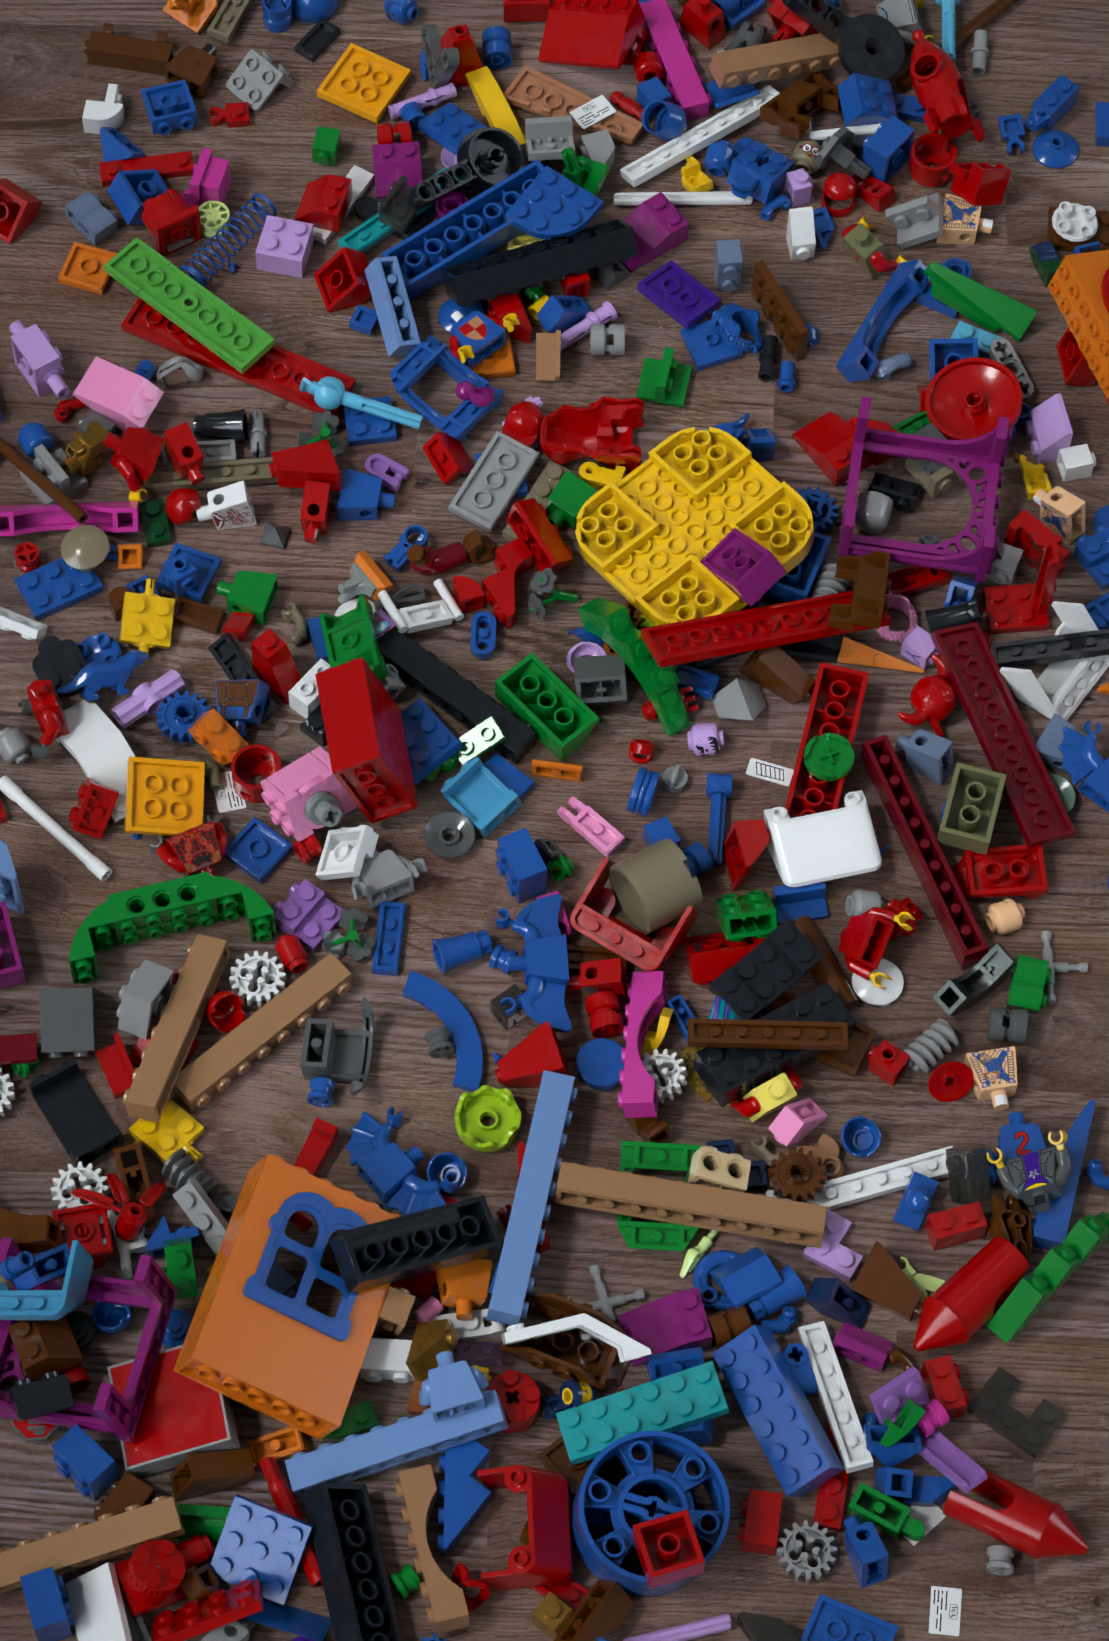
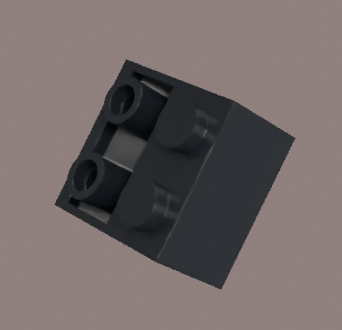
[8,1371,74,1422]

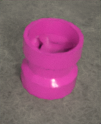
[915,1399,950,1437]

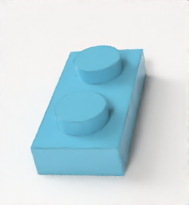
[950,321,1002,359]

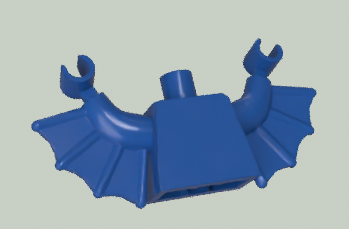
[1058,720,1109,813]
[346,1107,459,1216]

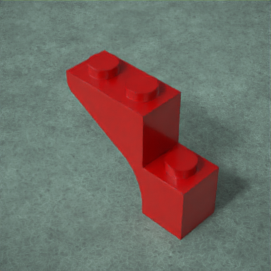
[482,537,533,630]

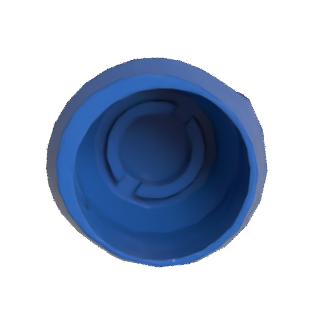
[641,100,687,141]

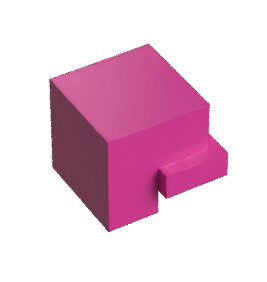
[183,148,231,209]

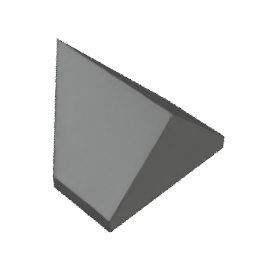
[712,678,767,720]

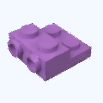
[273,879,342,952]

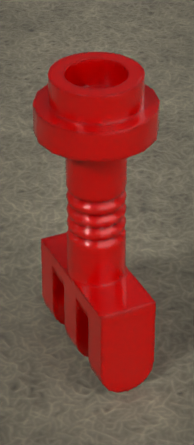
[641,685,699,721]

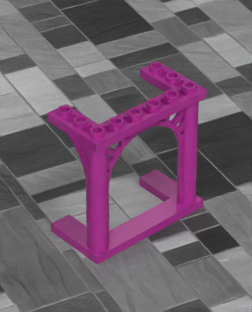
[837,396,1012,583]
[0,1237,178,1442]

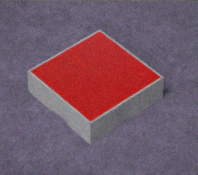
[107,1345,240,1478]

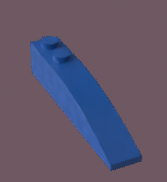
[1031,1100,1096,1251]

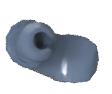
[873,353,914,380]

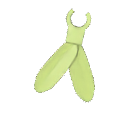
[900,1256,946,1303]

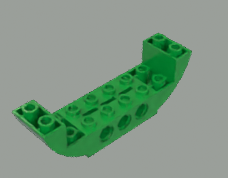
[69,871,277,984]

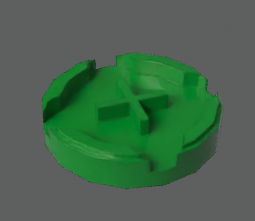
[803,733,855,781]

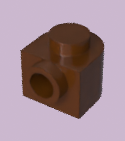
[109,586,133,621]
[180,1563,220,1601]

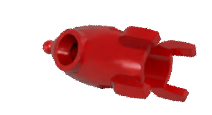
[910,29,985,155]

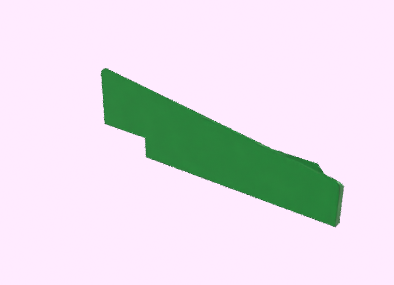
[924,262,1037,341]

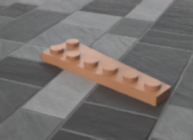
[503,65,644,145]

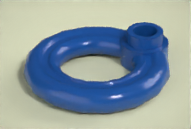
[692,1250,740,1311]

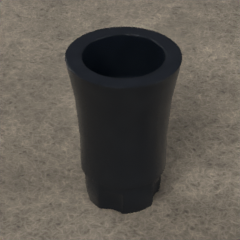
[193,408,248,442]
[925,599,984,634]

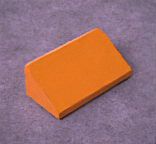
[532,759,584,782]

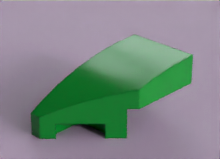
[880,1398,926,1448]

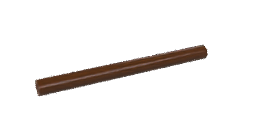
[0,437,88,524]

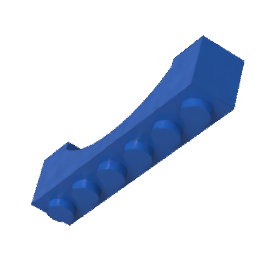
[836,259,930,383]

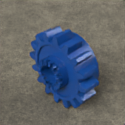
[156,690,211,745]

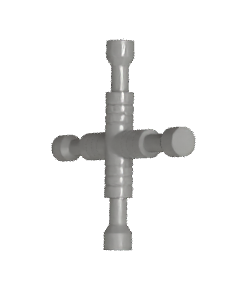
[1010,931,1088,1005]
[586,1265,645,1322]

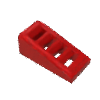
[852,174,896,212]

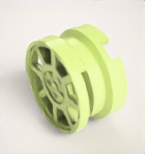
[198,201,230,239]

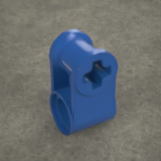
[784,1343,818,1396]

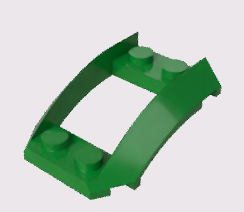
[617,1141,702,1251]

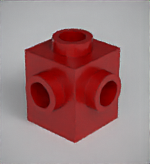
[884,897,924,940]

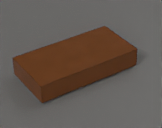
[173,596,225,635]

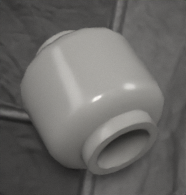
[0,726,32,765]
[845,890,885,918]

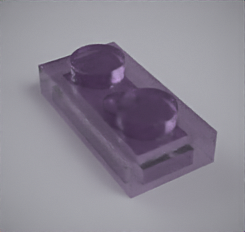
[453,1339,503,1367]

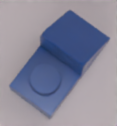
[146,1216,201,1260]

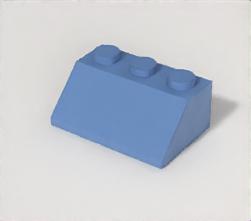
[0,839,25,915]

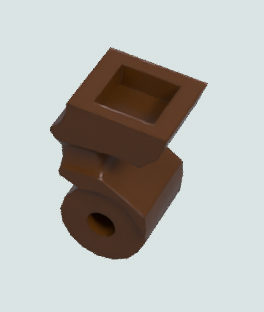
[622,1110,670,1143]

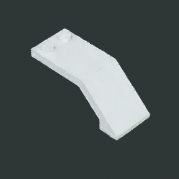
[56,700,135,823]
[501,1313,651,1363]

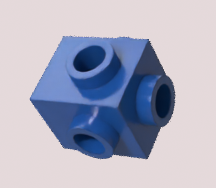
[162,552,199,597]

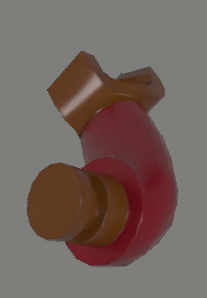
[407,529,495,576]

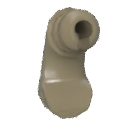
[281,602,308,646]
[749,1136,788,1166]

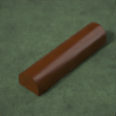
[792,916,859,1010]

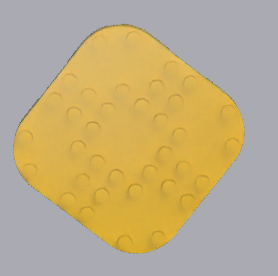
[575,427,814,626]

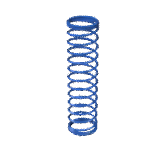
[179,193,277,287]

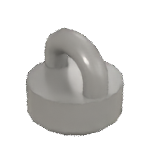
[662,764,688,792]

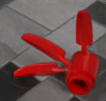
[71,1173,166,1241]

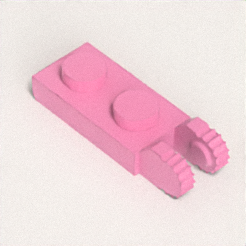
[557,796,625,857]

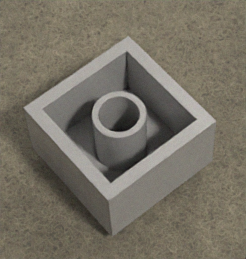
[116,959,174,1040]

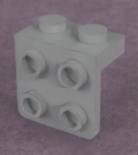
[226,48,295,111]

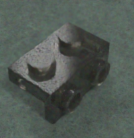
[946,1147,991,1204]

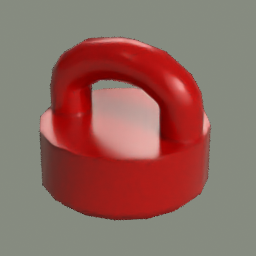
[629,739,655,764]

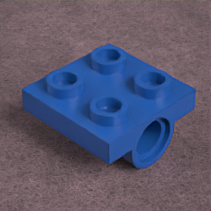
[711,0,766,31]

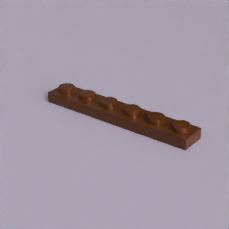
[688,1018,848,1051]

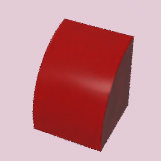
[453,576,484,613]

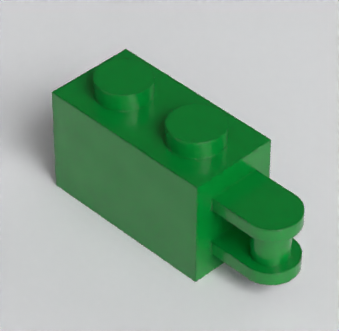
[848,1482,925,1541]

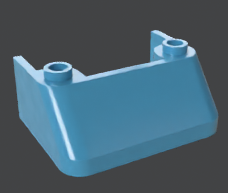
[0,1240,94,1320]

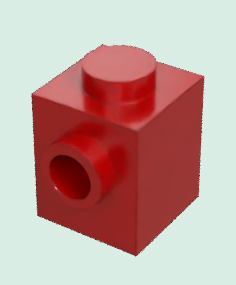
[867,1039,910,1086]

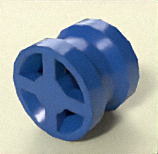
[399,102,426,131]
[489,943,518,975]
[307,1077,336,1107]

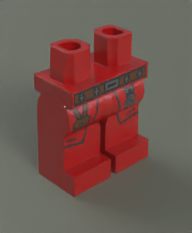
[1004,509,1070,574]

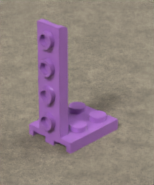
[869,1366,988,1493]

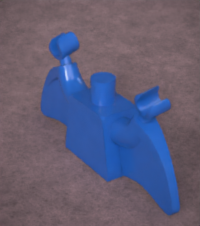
[495,894,571,1033]

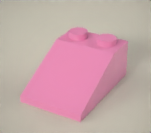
[72,357,164,432]

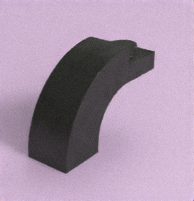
[933,943,1018,1016]

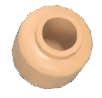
[985,898,1025,936]

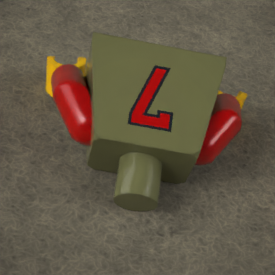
[841,217,908,279]

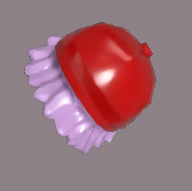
[501,396,544,449]

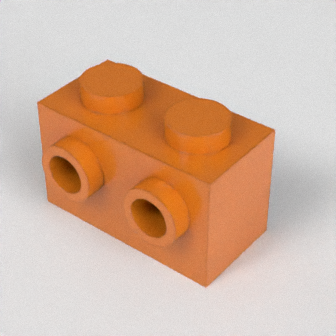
[187,708,248,766]

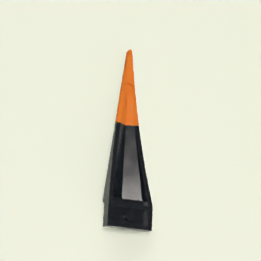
[740,601,925,673]

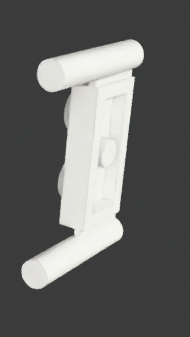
[378,579,464,633]

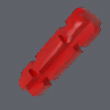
[609,91,651,122]

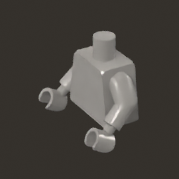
[351,848,428,909]

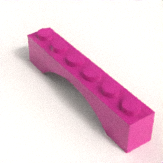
[0,501,140,536]
[618,971,667,1118]

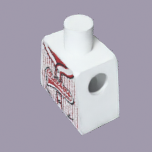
[196,481,257,530]

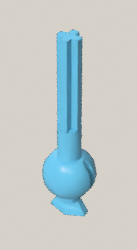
[934,0,962,61]
[299,376,423,430]

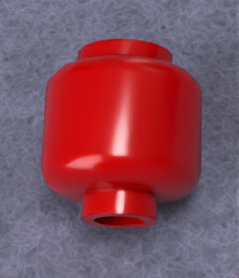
[633,51,665,84]

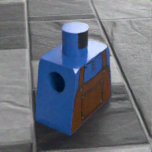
[215,679,270,738]

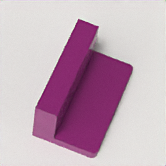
[833,1322,893,1373]

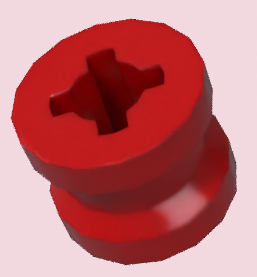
[14,542,41,573]
[292,834,323,864]

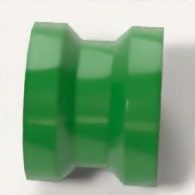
[388,1564,421,1600]

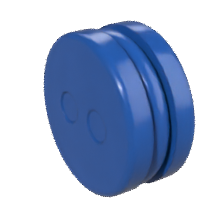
[627,767,661,817]

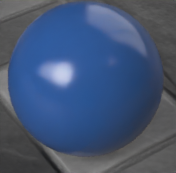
[292,0,338,23]

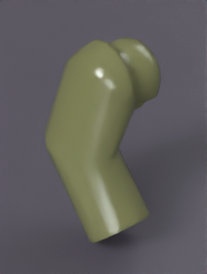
[195,758,223,790]

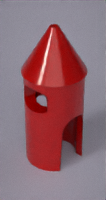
[913,1237,1030,1352]
[943,1469,1089,1560]

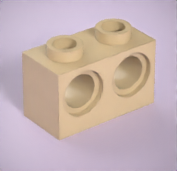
[688,1146,751,1192]

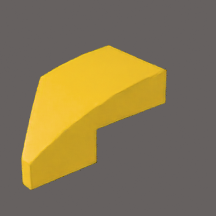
[681,155,714,192]

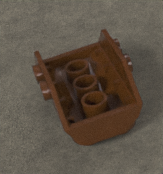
[500,1292,629,1389]

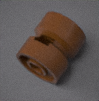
[707,1306,752,1350]

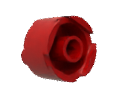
[486,1369,540,1434]

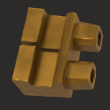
[60,420,108,477]

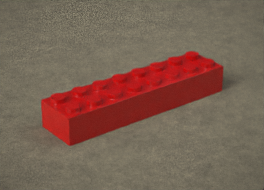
[785,662,869,818]

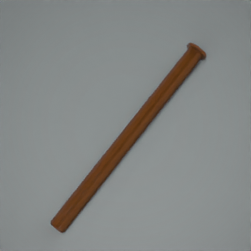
[896,0,1017,90]

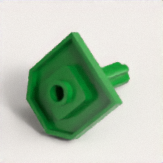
[562,147,610,197]

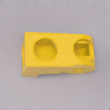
[579,462,626,491]

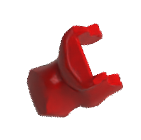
[540,396,645,475]

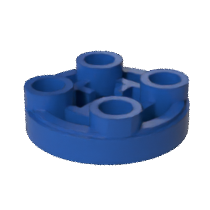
[576,1038,625,1091]

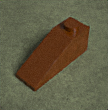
[112,1140,160,1224]
[554,1579,634,1641]

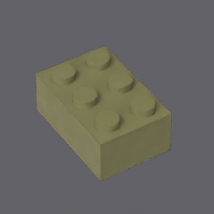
[937,762,1006,855]

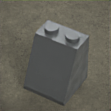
[39,987,96,1058]

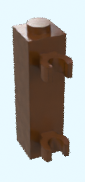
[84,23,174,76]

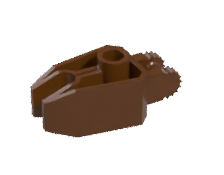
[987,1194,1033,1261]

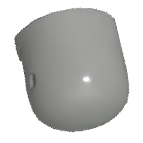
[855,491,894,534]

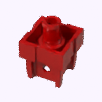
[767,0,819,42]

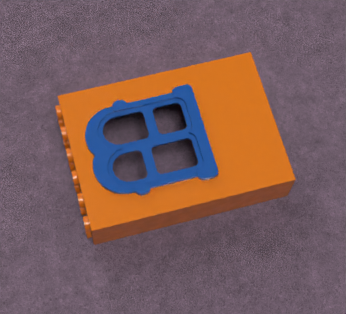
[173,1154,401,1440]

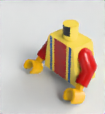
[726,1069,802,1123]

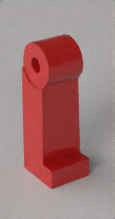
[293,1117,339,1177]

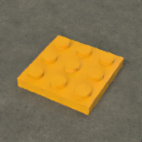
[316,43,411,124]
[125,756,205,836]

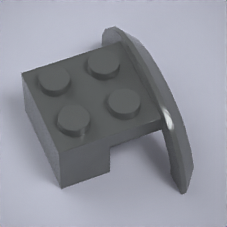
[300,997,374,1096]

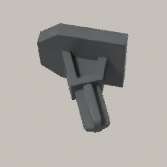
[814,126,871,179]

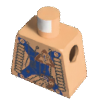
[936,193,993,245]
[1033,486,1086,545]
[964,1046,1018,1111]

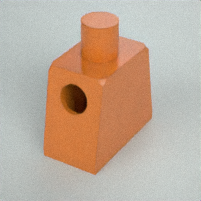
[435,1259,492,1321]

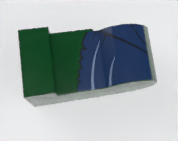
[1029,241,1062,288]

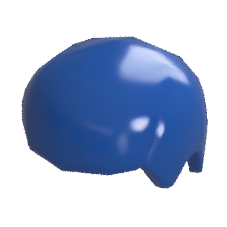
[841,1116,882,1158]
[426,1152,469,1194]
[92,1302,134,1333]

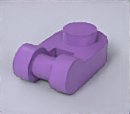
[365,454,410,493]

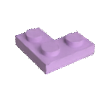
[802,1210,863,1282]

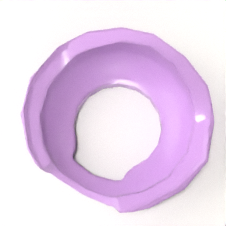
[567,642,607,674]

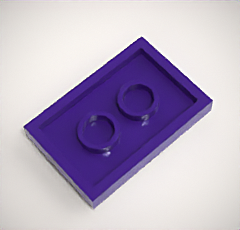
[637,260,721,329]

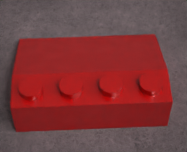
[538,0,646,69]

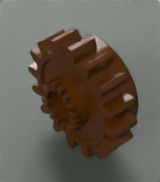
[768,1147,827,1203]

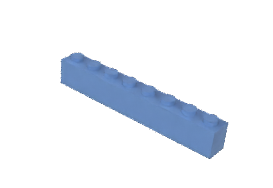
[285,1390,508,1499]

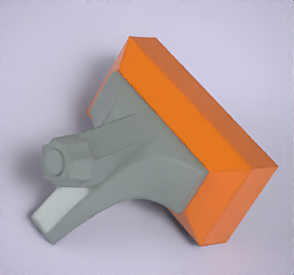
[337,551,393,605]

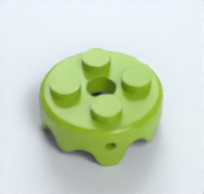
[455,1085,521,1153]

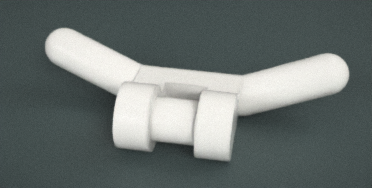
[107,1209,149,1280]

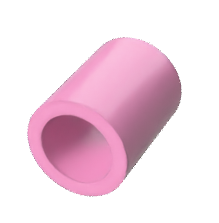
[413,1296,444,1323]

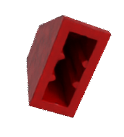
[268,439,342,491]
[251,628,301,705]

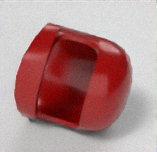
[821,172,857,218]

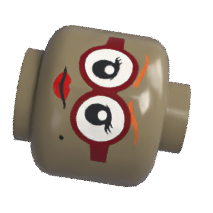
[791,140,822,175]

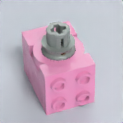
[260,746,358,842]

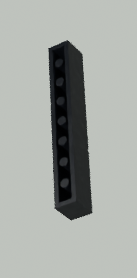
[376,626,536,765]

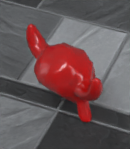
[897,654,959,737]

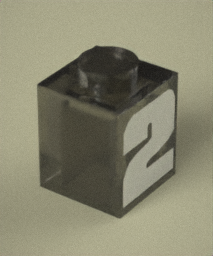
[490,984,527,1030]

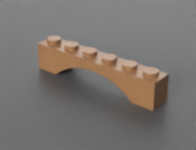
[395,1464,470,1634]

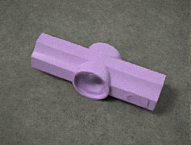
[111,669,186,729]

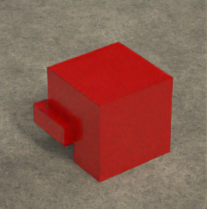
[949,162,1012,206]

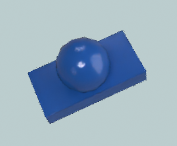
[892,1171,939,1231]

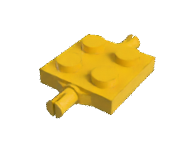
[119,578,175,663]
[129,1097,204,1164]

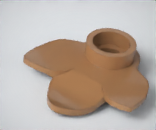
[796,1134,844,1181]

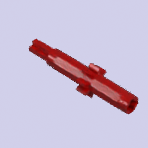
[258,1456,323,1588]

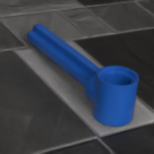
[706,773,733,867]

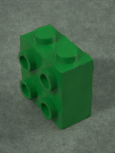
[716,890,777,942]

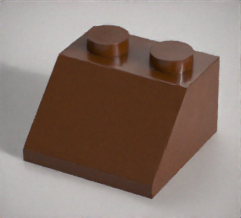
[7,1316,84,1382]

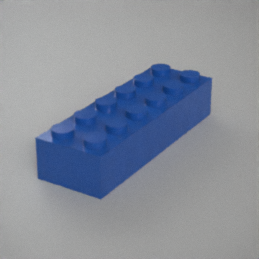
[712,1325,845,1498]

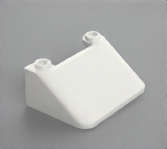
[764,790,882,887]

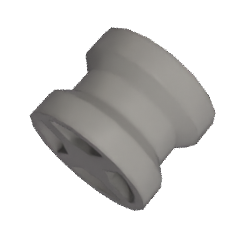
[986,1545,1015,1576]

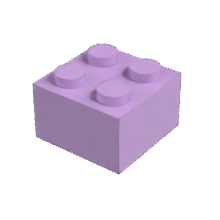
[255,215,314,278]

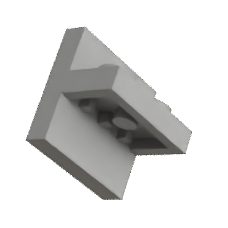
[525,115,575,162]
[886,193,943,250]
[20,444,88,504]

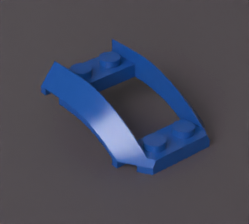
[390,342,504,441]

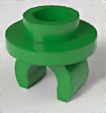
[547,854,575,882]
[11,1056,40,1079]

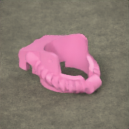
[874,590,918,642]

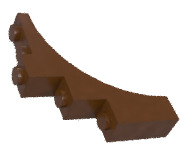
[0,1207,61,1253]

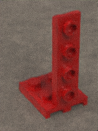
[982,541,1063,635]

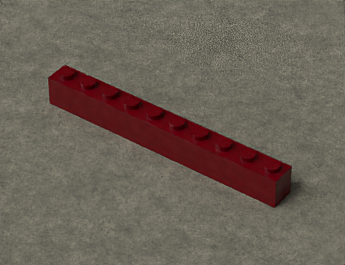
[861,734,989,970]

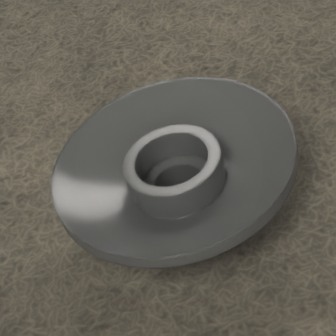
[424,812,475,859]

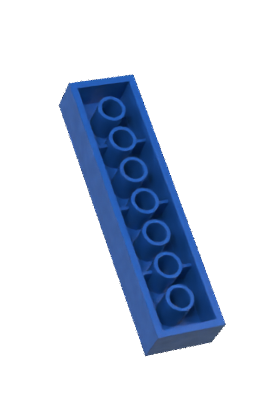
[381,159,544,302]

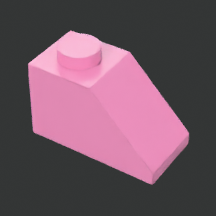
[768,1097,828,1147]

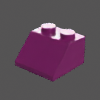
[372,141,422,200]

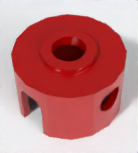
[908,133,957,187]
[231,744,282,803]

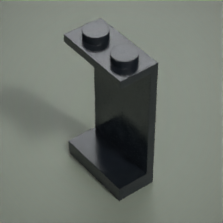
[29,1059,124,1168]

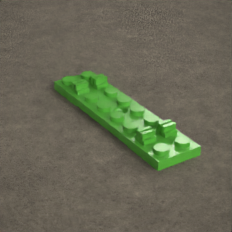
[104,237,276,374]

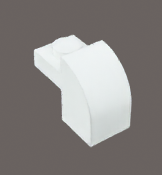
[82,83,125,134]

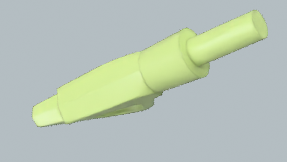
[679,1230,719,1278]

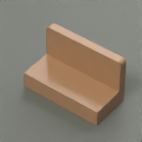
[536,330,561,382]

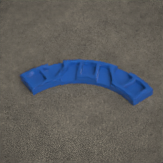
[402,971,483,1092]

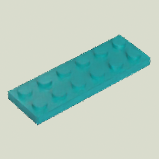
[556,1361,730,1466]

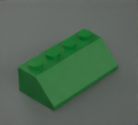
[494,652,599,762]

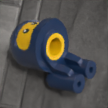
[540,1379,596,1420]

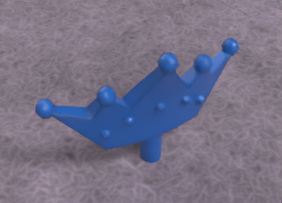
[568,627,603,648]

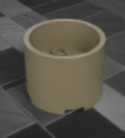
[609,838,703,935]

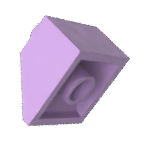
[1025,393,1073,464]

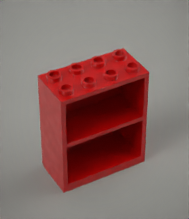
[315,657,418,824]

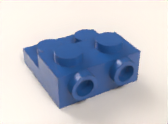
[140,79,198,135]
[1073,523,1109,590]

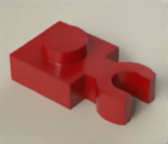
[209,102,250,128]

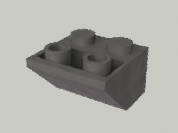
[574,654,628,707]

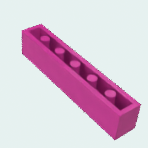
[639,0,712,121]

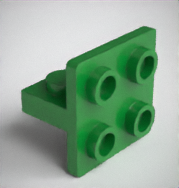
[636,347,692,407]

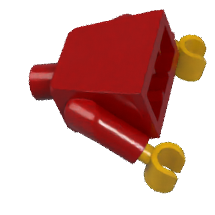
[102,427,164,504]
[839,907,915,990]

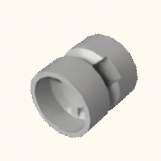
[590,324,625,356]

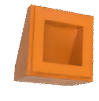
[117,544,143,569]

